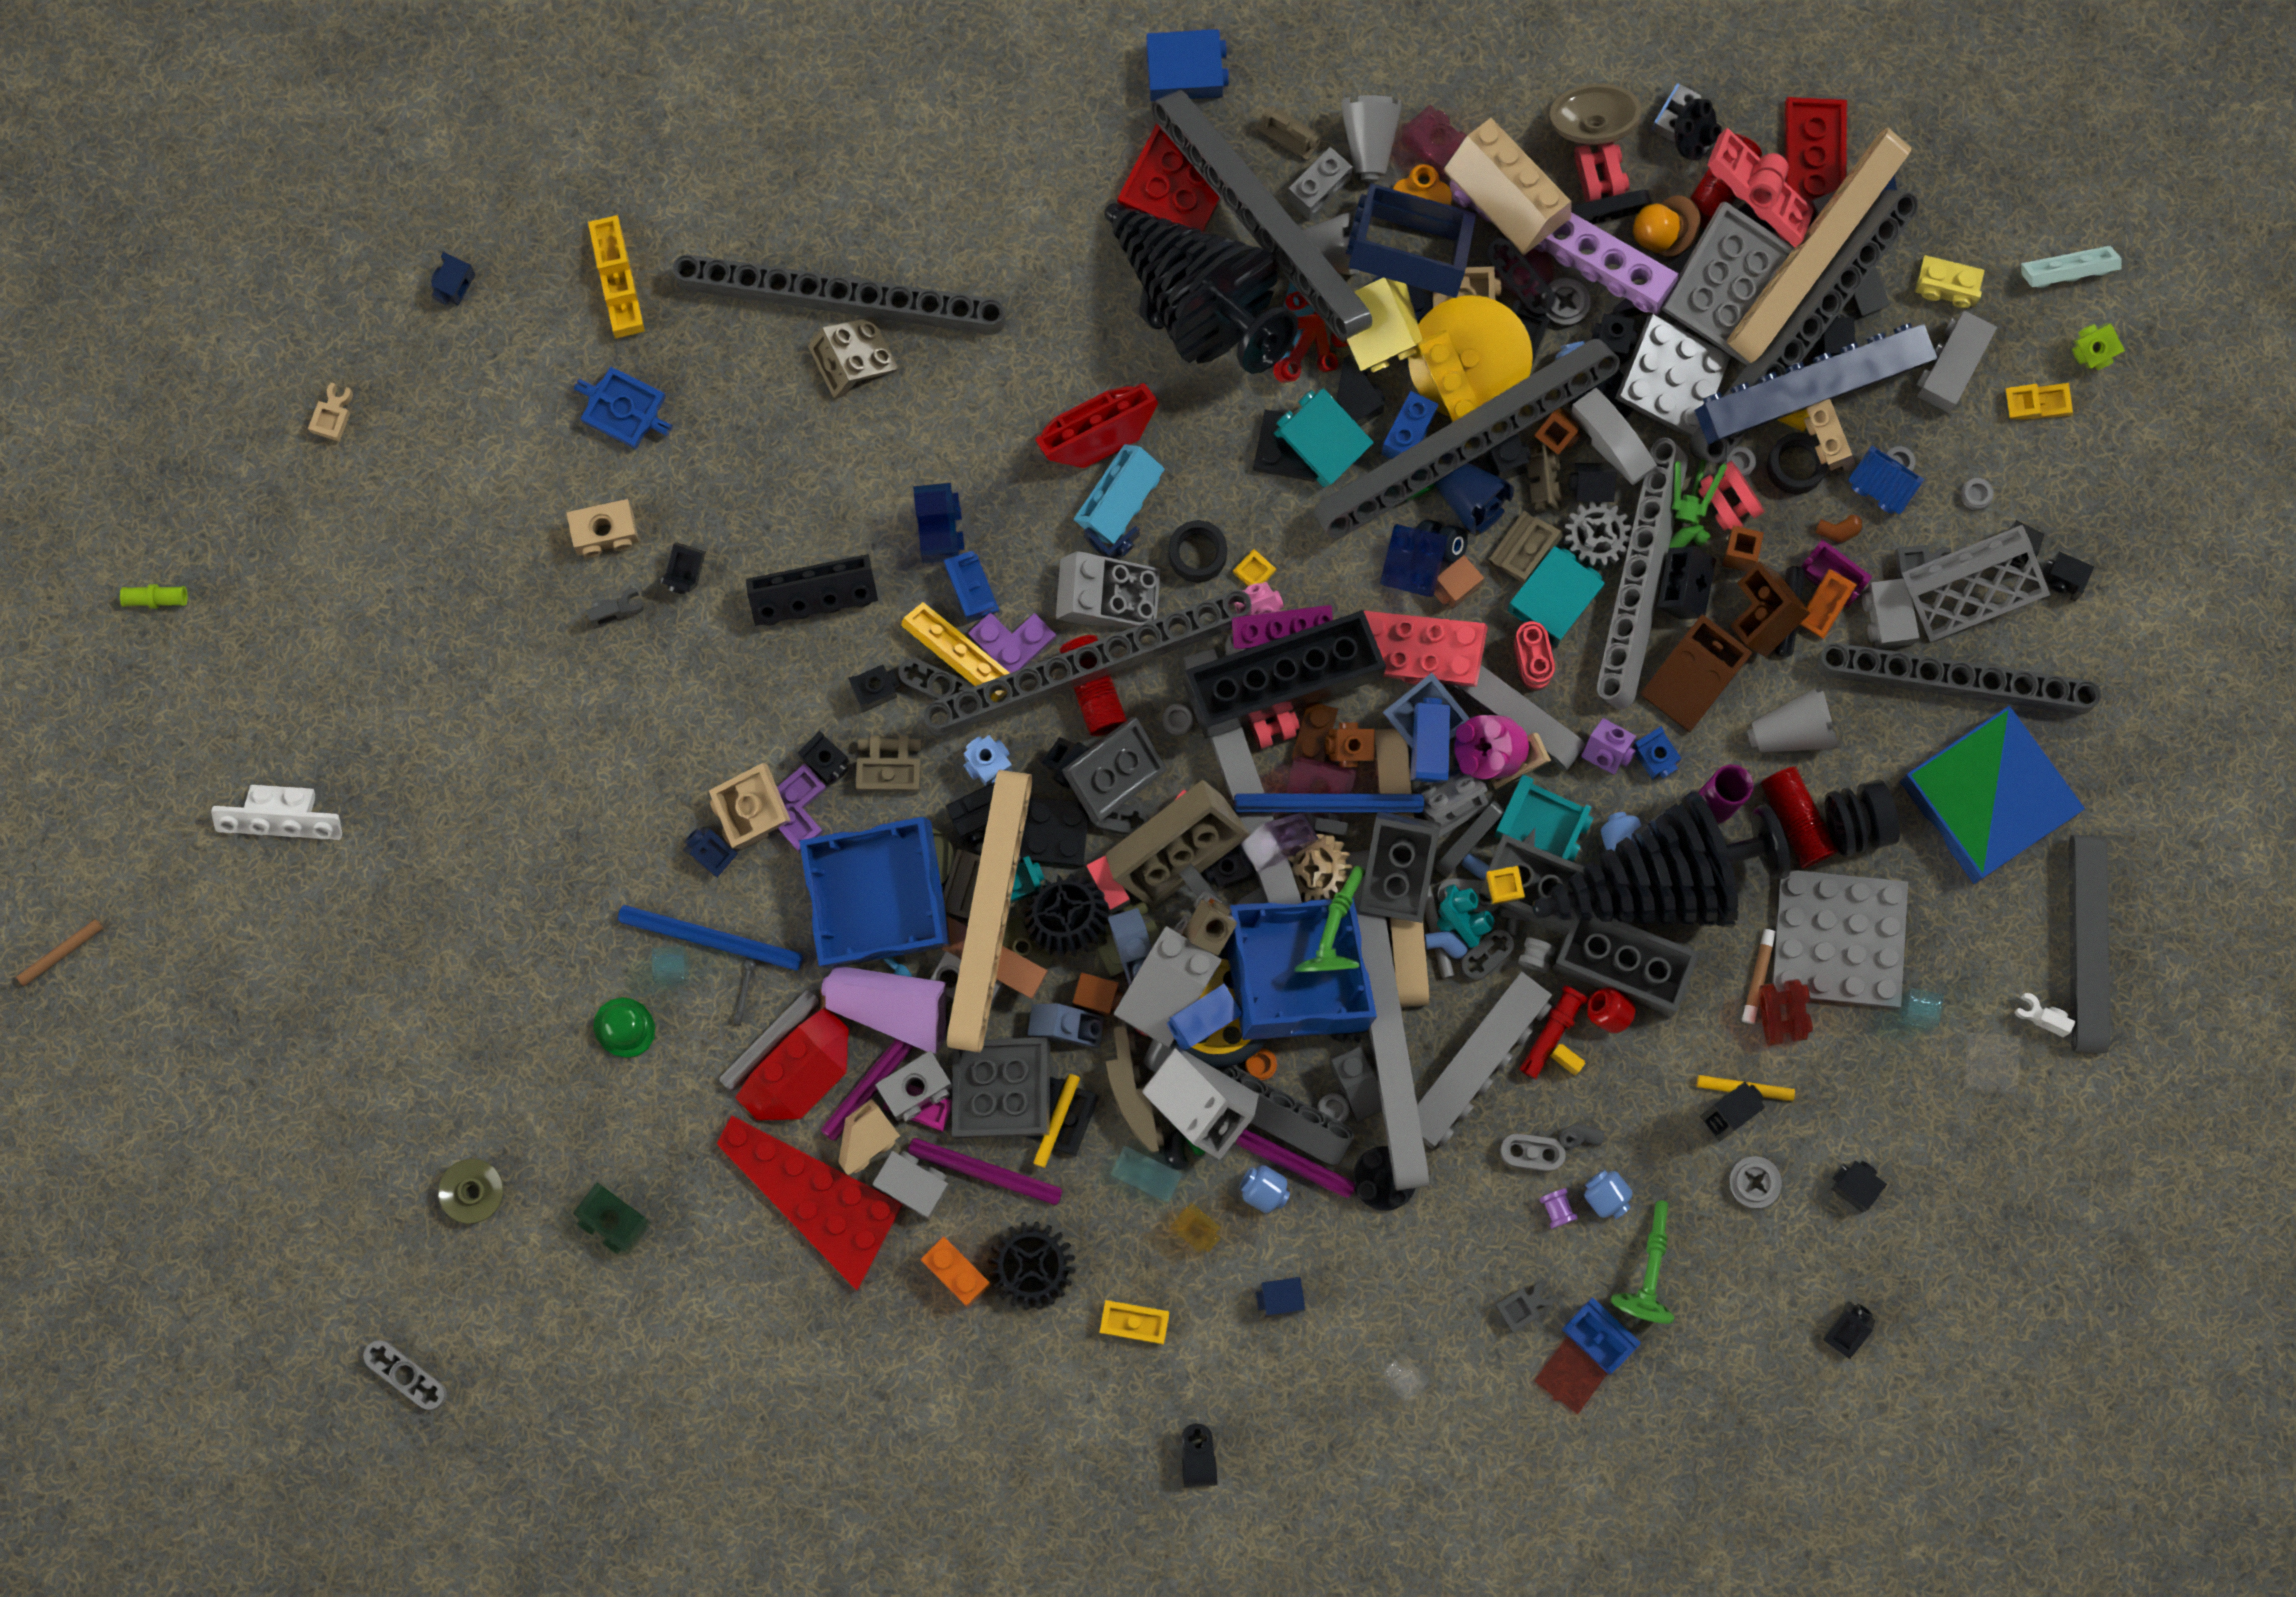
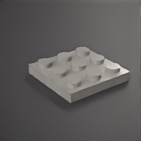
[1615,314,1731,438]

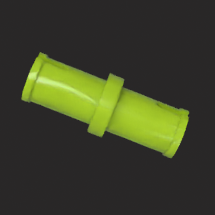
[120,584,188,609]

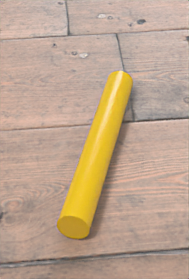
[1033,1073,1080,1168]
[1696,1075,1795,1102]

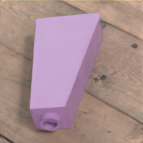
[821,966,946,1054]

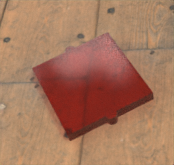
[1534,1335,1608,1414]

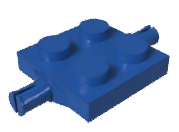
[574,366,672,449]

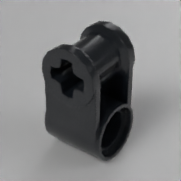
[1182,1423,1217,1488]

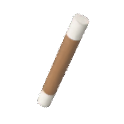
[1742,929,1776,1024]

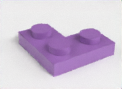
[968,612,1056,673]
[777,763,827,853]

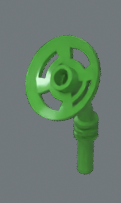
[1294,866,1366,972]
[1611,1200,1675,1324]

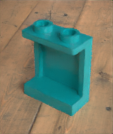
[1274,388,1374,488]
[1507,546,1605,648]
[1494,774,1594,862]

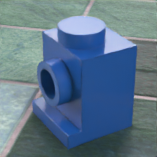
[1632,726,1682,780]

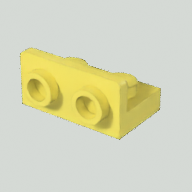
[1915,255,1985,308]

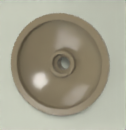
[1550,84,1642,145]

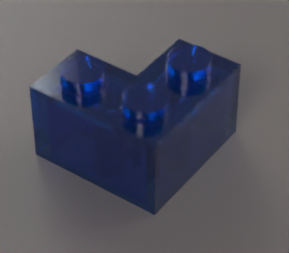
[913,483,965,563]

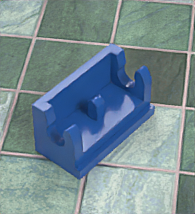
[944,551,1000,624]
[1167,984,1243,1050]
[1561,1297,1641,1375]

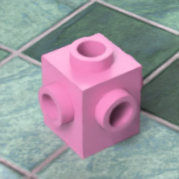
[1234,582,1284,615]

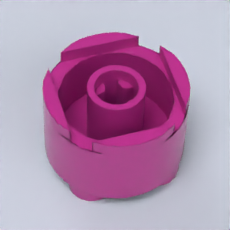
[1455,715,1529,779]

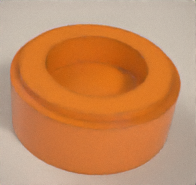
[1245,1048,1277,1081]

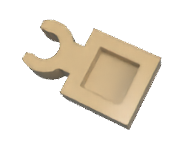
[308,383,353,442]

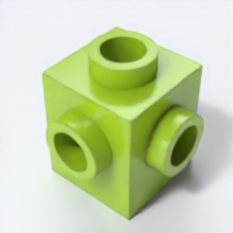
[2072,323,2125,371]

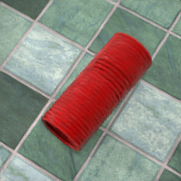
[1690,134,1763,229]
[1059,635,1127,736]
[1760,766,1838,868]

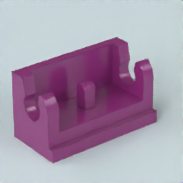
[1801,539,1872,609]

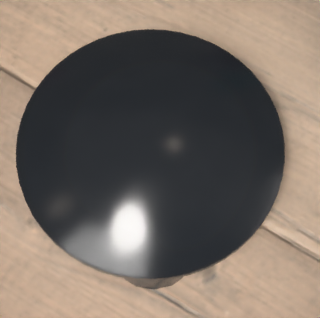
[1674,98,1722,161]
[1353,1146,1416,1211]

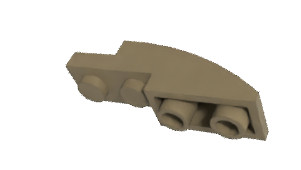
[1105,1026,1164,1155]

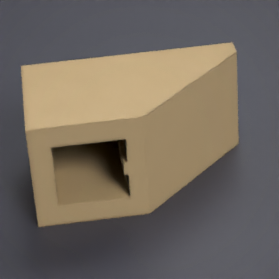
[838,1099,900,1176]

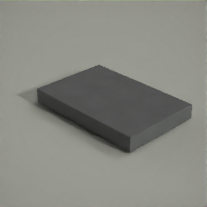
[1062,717,1167,823]

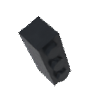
[1700,1081,1766,1142]

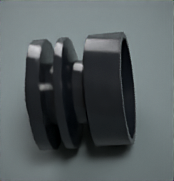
[1825,779,1900,857]

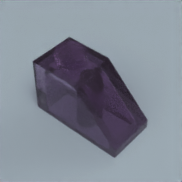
[1241,813,1319,871]

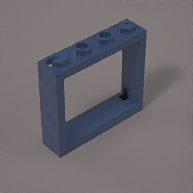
[1345,183,1476,298]

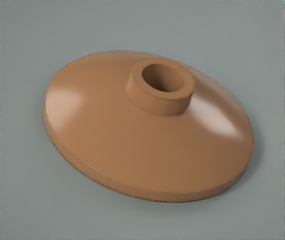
[1659,195,1700,257]

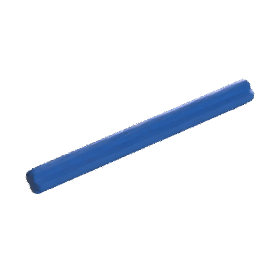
[1234,793,1424,813]
[618,905,803,971]

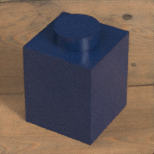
[1256,1277,1305,1317]

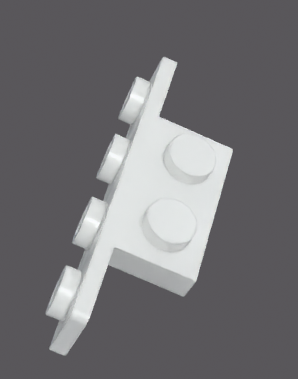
[211,785,342,840]

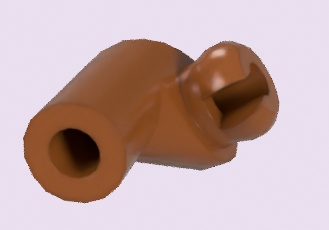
[1815,514,1862,543]

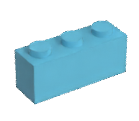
[1073,444,1165,544]

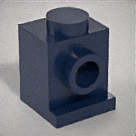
[431,252,476,306]

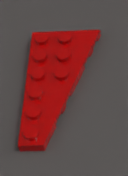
[716,1115,903,1292]

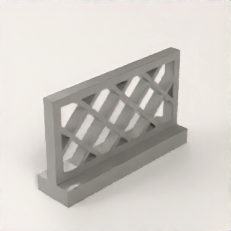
[1902,525,2050,642]

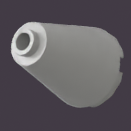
[1341,95,1402,182]
[1302,213,1359,275]
[1747,687,1838,753]

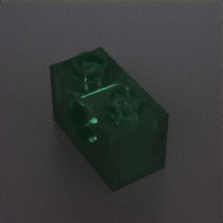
[573,1182,652,1255]

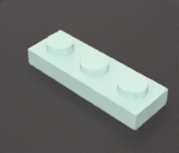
[2021,246,2121,288]

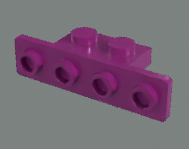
[1232,605,1333,649]

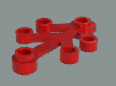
[1273,291,1349,383]

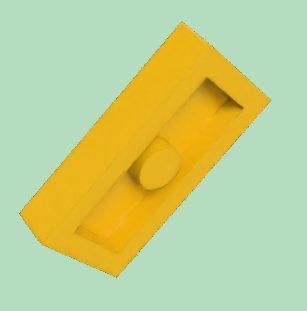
[1099,1300,1170,1345]

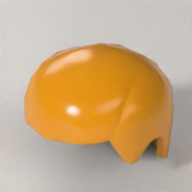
[1633,203,1680,253]

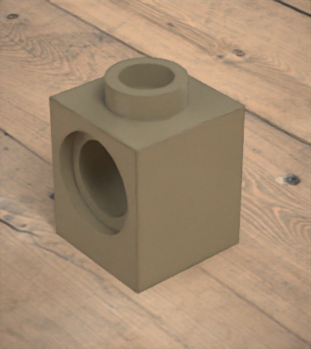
[1183,899,1237,956]

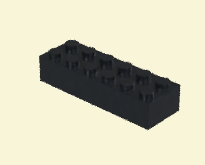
[1183,610,1386,739]

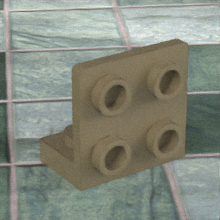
[808,317,898,399]

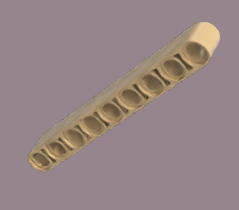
[1727,128,1912,363]
[1374,728,1429,1007]
[947,770,1032,1053]

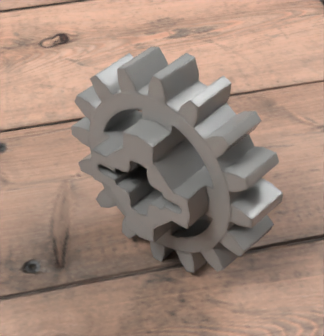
[1564,502,1632,569]

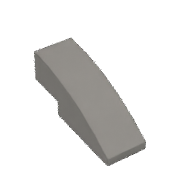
[1571,388,1657,485]

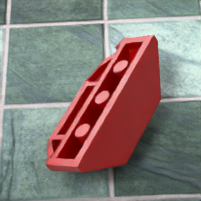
[1035,383,1158,468]
[735,1006,849,1121]

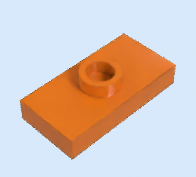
[1799,568,1857,639]

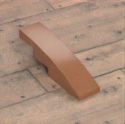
[940,915,1048,1000]

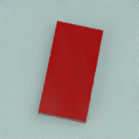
[1784,97,1847,216]

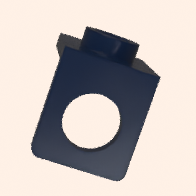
[1084,525,1140,559]

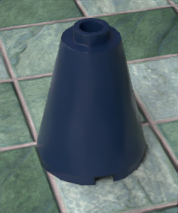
[1433,463,1514,535]

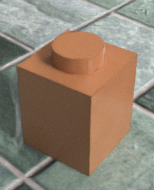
[1433,555,1484,609]

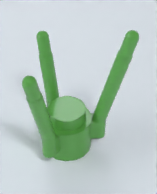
[1671,459,1727,525]

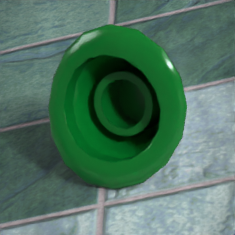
[593,997,655,1058]

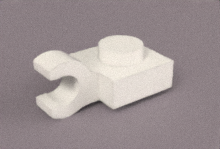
[2014,993,2075,1037]

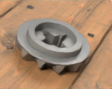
[1541,278,1591,327]
[1729,1156,1782,1208]

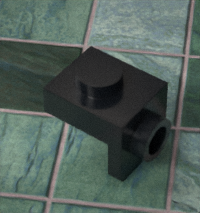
[660,542,706,594]

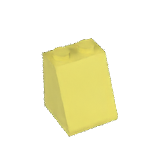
[1347,277,1423,373]

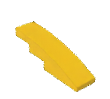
[588,215,645,339]

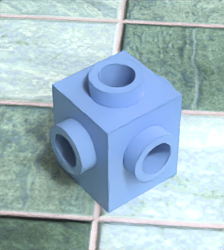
[963,735,1013,786]

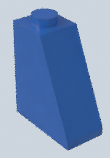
[1410,698,1450,783]

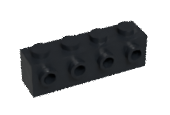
[746,554,878,626]

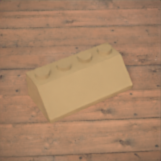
[1444,118,1571,255]

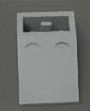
[1056,551,1160,628]
[1142,1046,1259,1160]

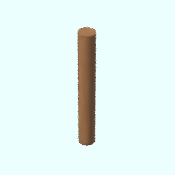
[16,919,104,986]

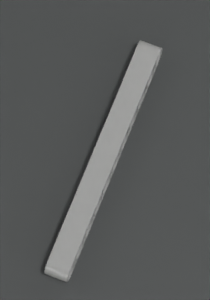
[1344,850,1429,1191]

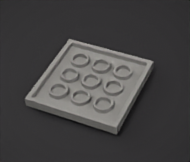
[1660,202,1794,365]
[1771,870,1908,1009]

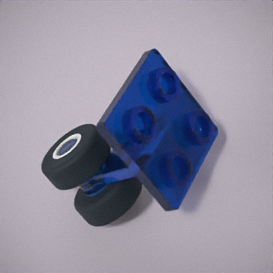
[1380,520,1468,597]

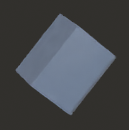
[1382,673,1470,748]

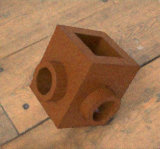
[1325,722,1374,767]

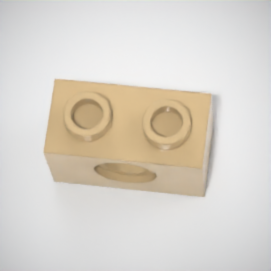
[566,499,639,558]

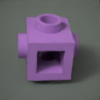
[1581,718,1636,775]

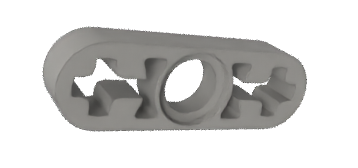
[364,1340,447,1410]

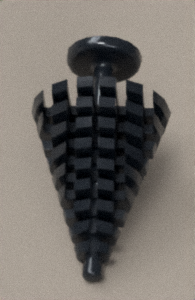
[1104,203,1299,374]
[1532,791,1791,928]

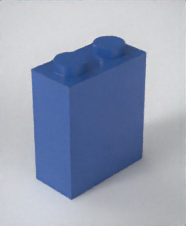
[1146,29,1229,102]

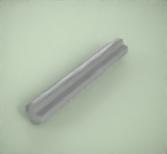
[719,990,819,1091]

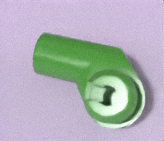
[1669,524,1710,548]

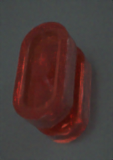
[1759,979,1813,1046]

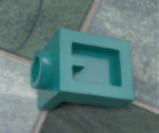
[1010,856,1045,904]

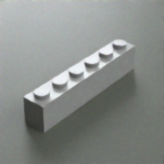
[1417,971,1552,1150]

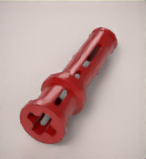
[1518,985,1589,1080]

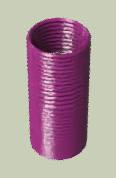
[1698,764,1753,824]

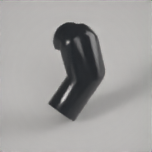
[1164,1128,1188,1170]

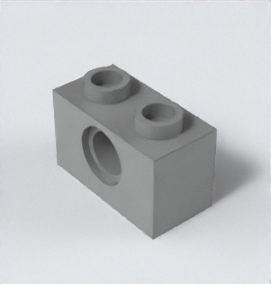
[875,1050,952,1122]

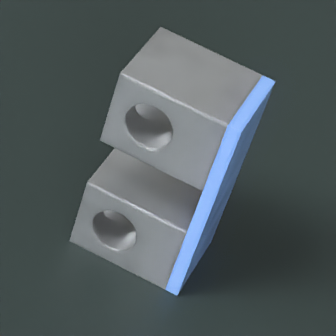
[1652,83,1701,142]

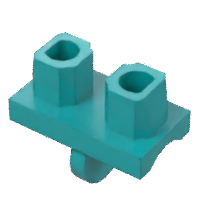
[1437,884,1494,948]

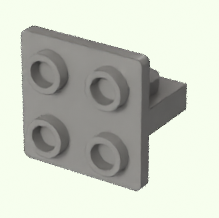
[1412,766,1489,837]

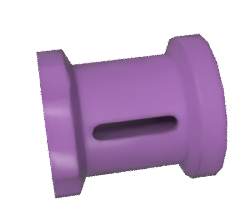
[1539,1188,1578,1229]

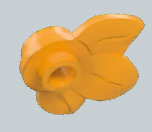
[1393,164,1452,206]

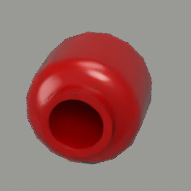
[1587,987,1635,1034]

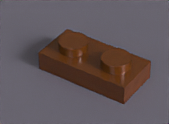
[1291,702,1338,770]

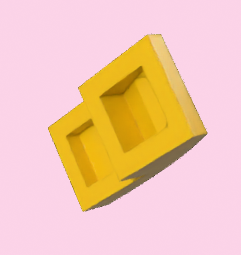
[2006,383,2073,420]

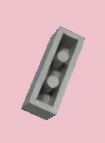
[1916,310,1997,414]

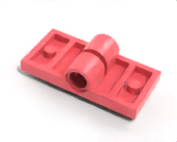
[1707,128,1814,248]
[1364,611,1488,687]

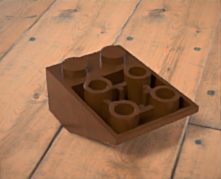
[1640,614,1753,733]

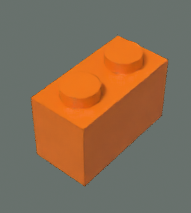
[920,1236,991,1308]

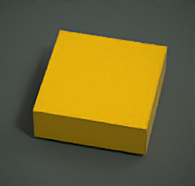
[1233,549,1277,586]
[1486,866,1525,905]
[1550,1044,1586,1076]

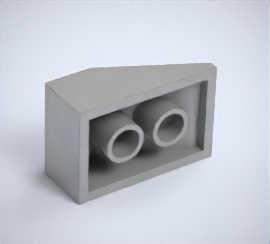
[1113,926,1222,1048]

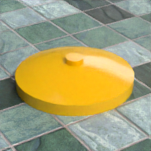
[1408,295,1533,416]

